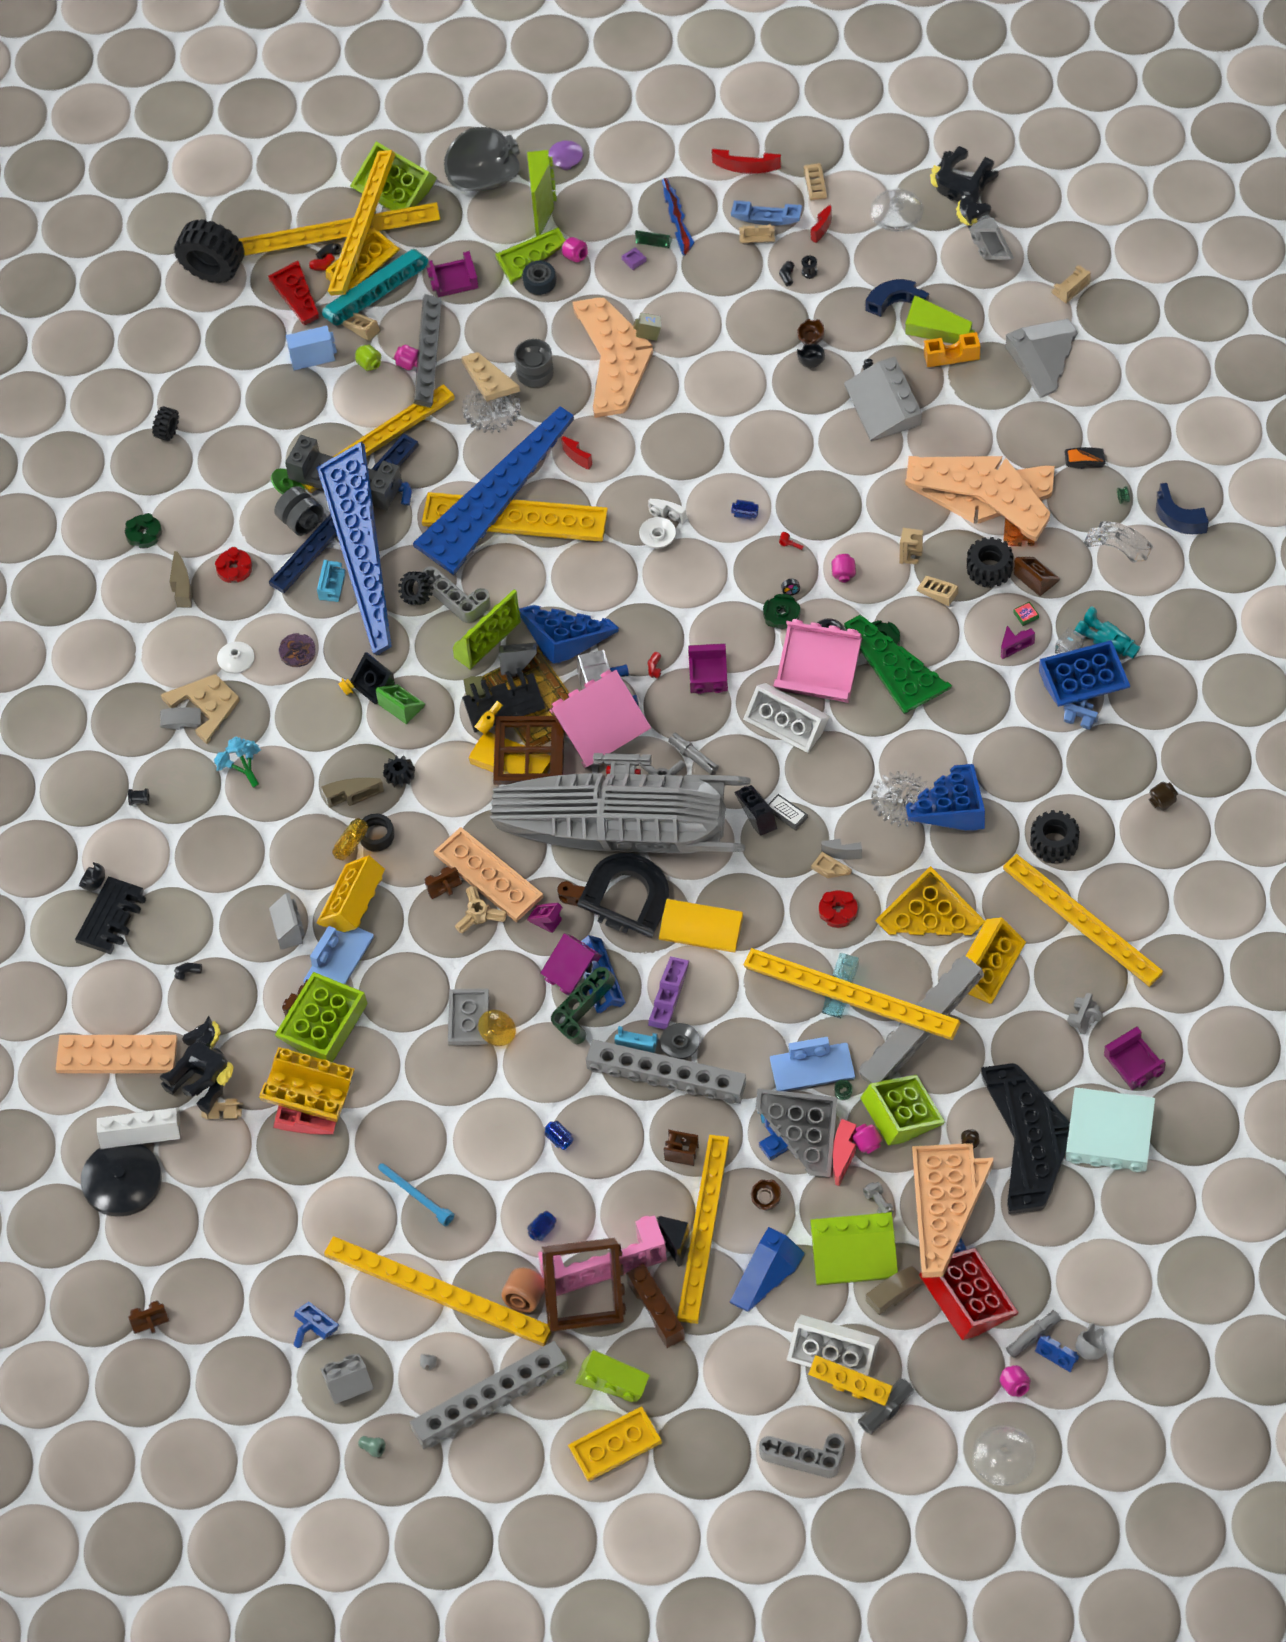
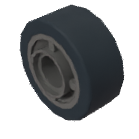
[522,260,556,295]

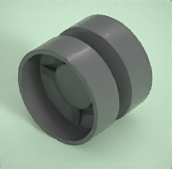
[514,339,554,387]
[274,486,324,536]

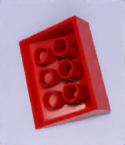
[919,1248,1018,1341]

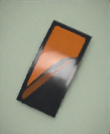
[1064,447,1106,469]

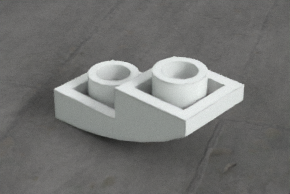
[648,499,687,524]

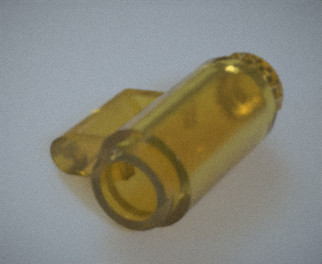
[332,818,368,860]

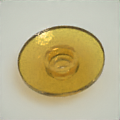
[478,1010,516,1046]

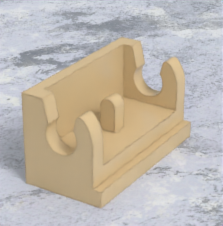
[1052,265,1091,303]
[899,528,923,564]

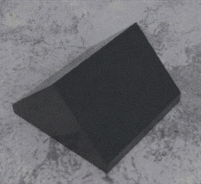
[350,652,395,704]
[657,1216,690,1267]

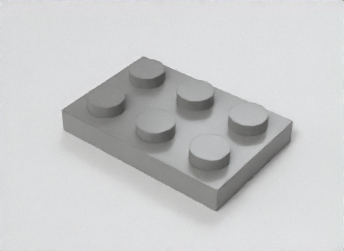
[448,989,489,1045]

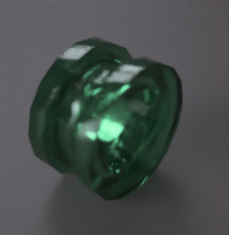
[1117,486,1130,504]
[834,1080,852,1100]

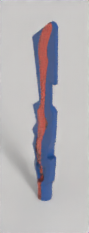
[662,178,694,256]

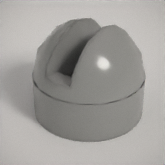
[420,1354,437,1370]

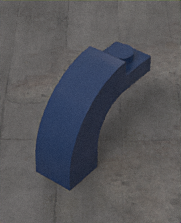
[865,279,929,317]
[1156,483,1209,535]

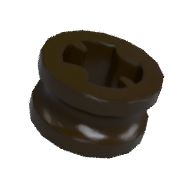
[961,1129,980,1148]

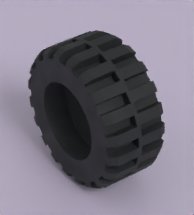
[174,219,245,283]

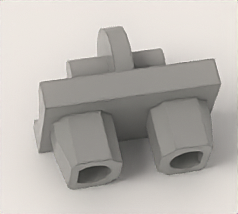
[1067,993,1103,1034]

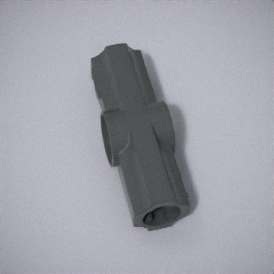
[858,1378,914,1434]

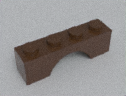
[626,1264,685,1348]

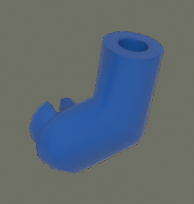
[398,482,412,505]

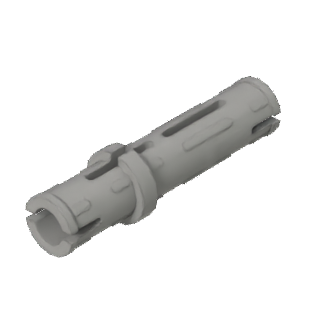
[668,733,719,775]
[1006,1310,1061,1358]

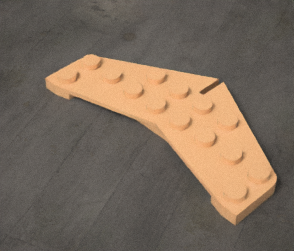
[573,298,653,418]
[905,456,1050,541]
[906,456,1055,524]

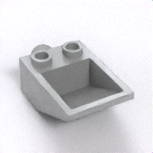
[969,218,1014,260]

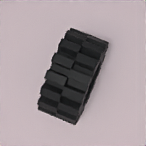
[152,406,179,441]
[398,571,433,605]

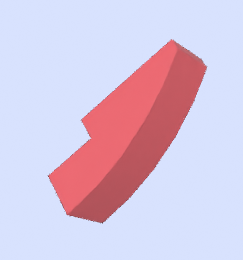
[273,1106,336,1134]
[833,1119,856,1186]

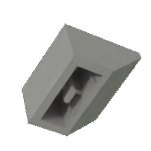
[269,892,305,950]
[321,1354,374,1404]

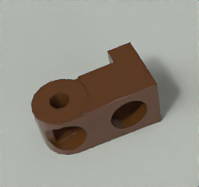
[557,881,585,906]

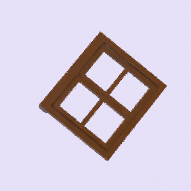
[493,716,565,785]

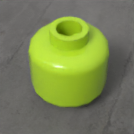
[355,345,381,371]

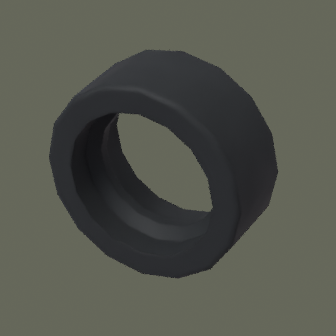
[357,813,394,851]

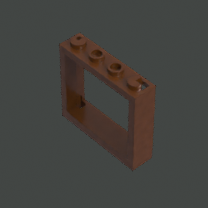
[542,1238,626,1332]

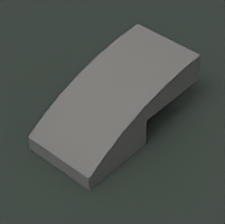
[160,708,201,730]
[821,839,862,860]

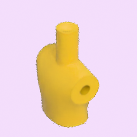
[474,701,503,735]

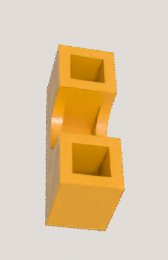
[924,332,981,368]

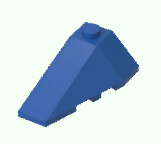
[730,1227,805,1312]

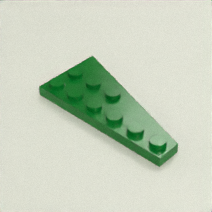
[844,615,952,714]

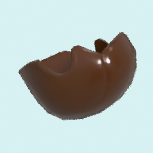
[797,319,824,345]
[750,1179,782,1210]

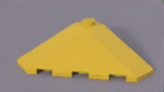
[875,866,985,935]

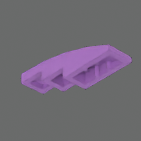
[648,956,689,1029]

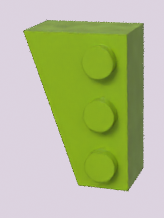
[575,1350,650,1402]

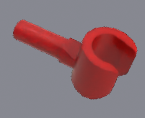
[779,532,804,550]

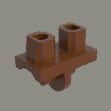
[425,866,462,899]
[128,1300,169,1334]

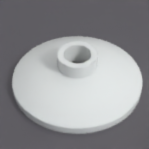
[639,517,676,548]
[217,642,254,674]

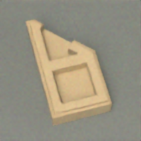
[811,852,852,878]

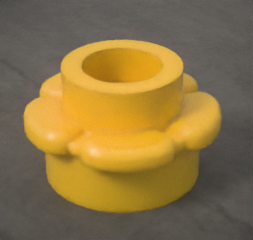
[338,678,355,695]

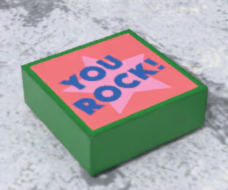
[1013,602,1039,626]

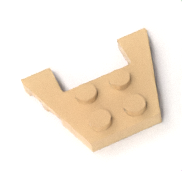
[161,674,240,744]

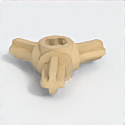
[455,886,507,933]

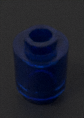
[731,499,759,520]
[544,1121,574,1150]
[527,1211,557,1241]

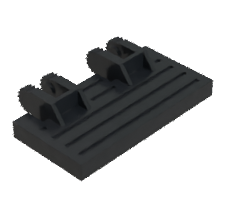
[462,667,546,733]
[75,876,146,954]

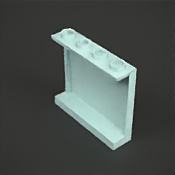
[1065,1087,1155,1172]

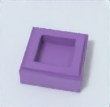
[622,247,646,270]

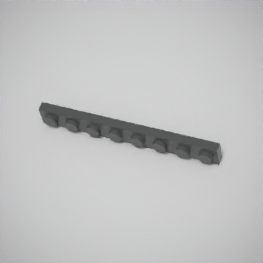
[414,294,442,408]

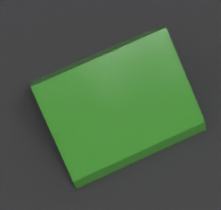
[376,684,425,724]

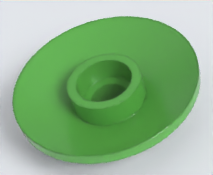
[271,468,304,495]

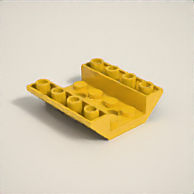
[259,1047,354,1122]

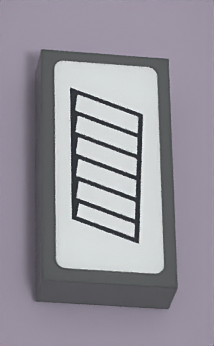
[768,794,808,830]

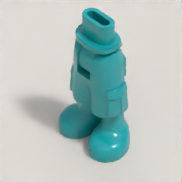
[1073,606,1141,659]

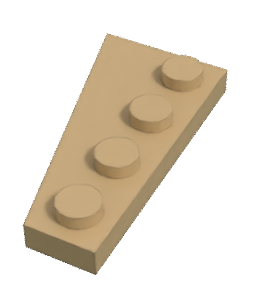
[461,352,520,402]

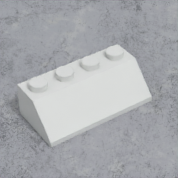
[743,683,830,753]
[97,1107,180,1149]
[787,1315,880,1376]

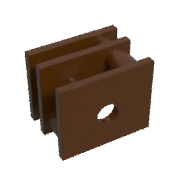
[664,1130,699,1166]

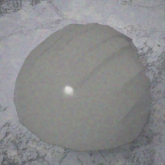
[1075,1323,1107,1360]

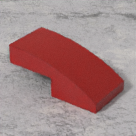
[811,205,832,243]
[561,436,592,470]

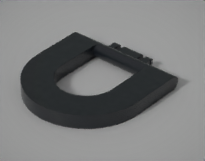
[577,853,669,938]

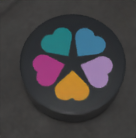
[781,579,801,596]

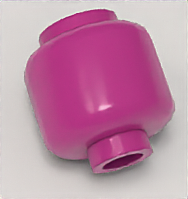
[562,237,588,262]
[393,344,418,370]
[831,554,856,582]
[853,1123,883,1154]
[1000,1365,1031,1397]

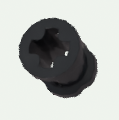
[801,255,817,279]
[128,788,150,806]

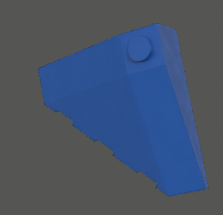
[519,605,619,664]
[906,764,985,831]

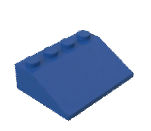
[1039,640,1130,707]

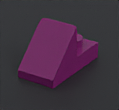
[1001,626,1035,660]
[527,903,563,933]

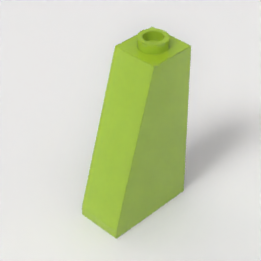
[905,296,975,344]

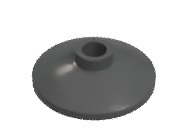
[660,1023,700,1059]

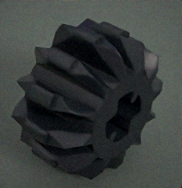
[383,755,415,788]

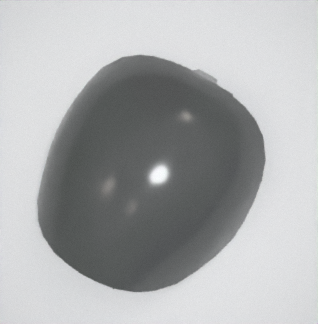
[444,127,520,191]

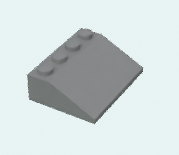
[844,356,922,441]

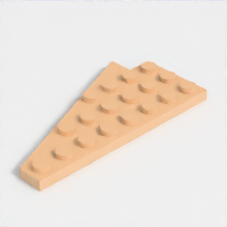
[912,1143,993,1278]

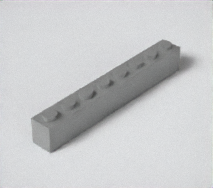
[859,955,984,1084]

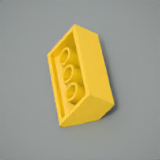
[316,855,385,932]
[966,917,1026,1004]

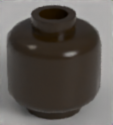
[1149,781,1178,810]

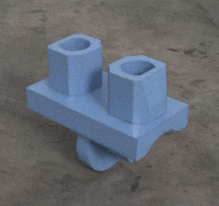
[1064,699,1099,730]

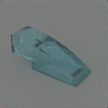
[822,953,859,1018]

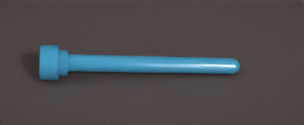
[378,1163,455,1226]

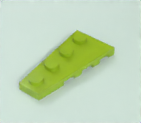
[495,227,566,284]

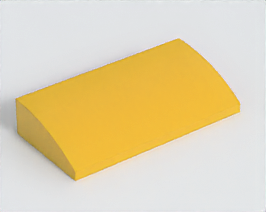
[326,228,400,291]
[468,732,550,774]
[659,899,743,953]

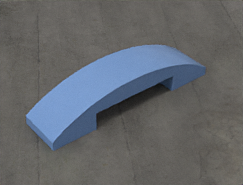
[731,200,803,226]

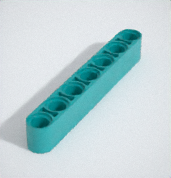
[322,249,428,326]

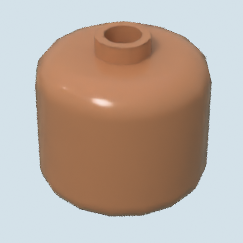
[501,1267,545,1313]

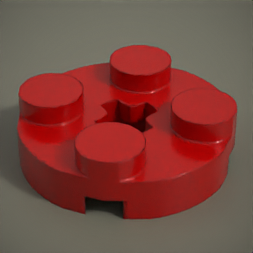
[215,547,252,583]
[819,890,858,928]

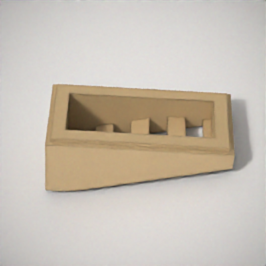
[804,163,827,201]
[341,313,380,341]
[917,576,958,607]

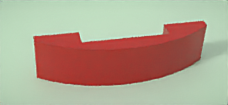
[712,149,781,174]

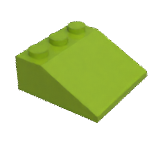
[860,1074,945,1146]

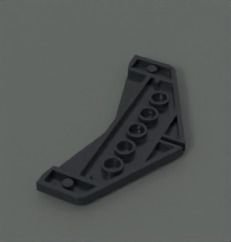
[981,1063,1070,1214]

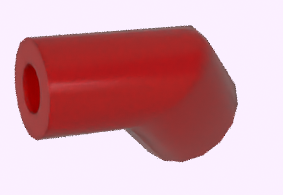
[309,254,335,271]
[648,652,661,678]

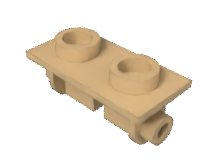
[739,224,775,243]
[201,1099,243,1119]

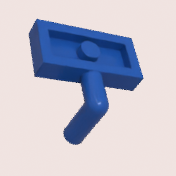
[759,1118,789,1161]
[294,1301,339,1348]

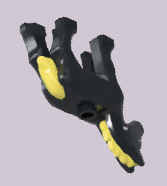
[930,146,999,229]
[160,1016,234,1114]

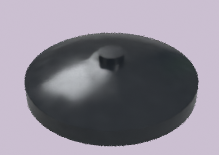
[81,1144,162,1217]

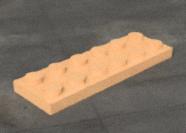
[434,827,543,922]
[56,1035,178,1073]

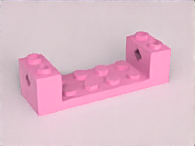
[538,1215,667,1296]

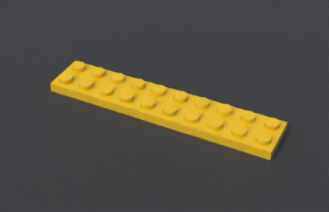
[422,492,608,542]

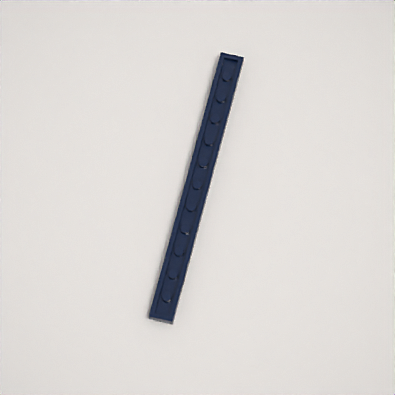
[269,434,419,594]

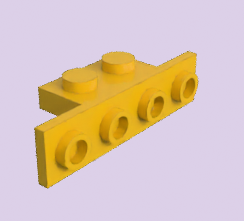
[808,1355,893,1406]

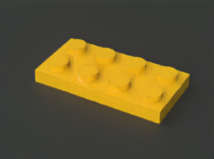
[568,1406,662,1482]

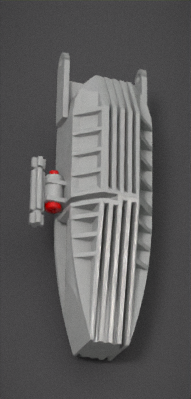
[490,753,751,854]

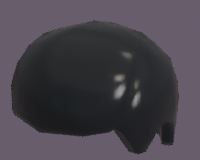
[797,344,825,368]
[79,862,105,891]

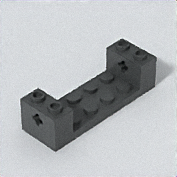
[285,435,402,511]

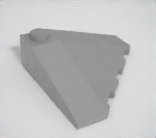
[1005,319,1077,398]
[756,1089,838,1178]

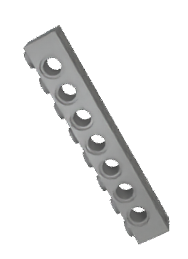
[586,1039,746,1104]
[410,1340,568,1449]

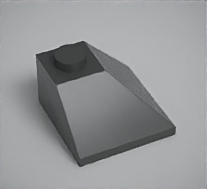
[499,642,537,677]

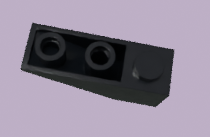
[734,785,777,836]

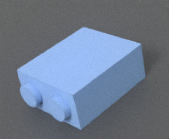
[286,326,337,370]

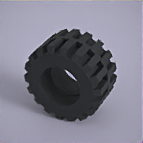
[966,537,1014,588]
[1030,810,1080,864]

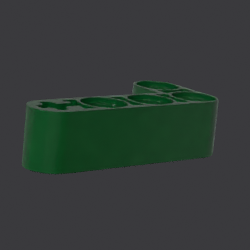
[551,967,615,1044]

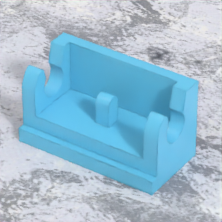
[317,559,346,602]
[614,1026,659,1053]

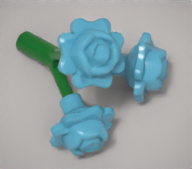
[214,737,261,788]

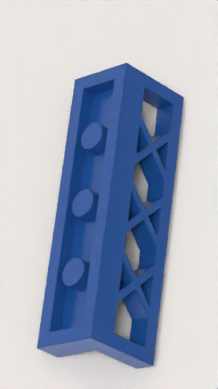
[582,935,626,1013]

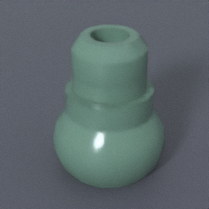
[358,1436,386,1457]

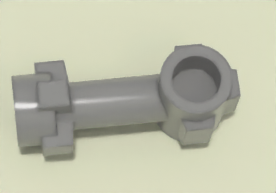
[863,1182,894,1214]

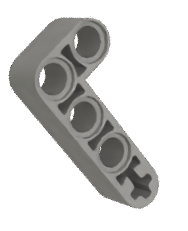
[422,567,491,623]
[759,1434,844,1478]

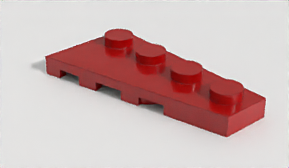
[268,260,319,326]

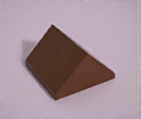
[1014,557,1060,596]

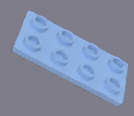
[303,926,374,984]
[770,1036,855,1091]

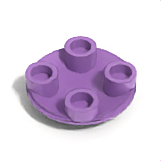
[548,140,583,170]

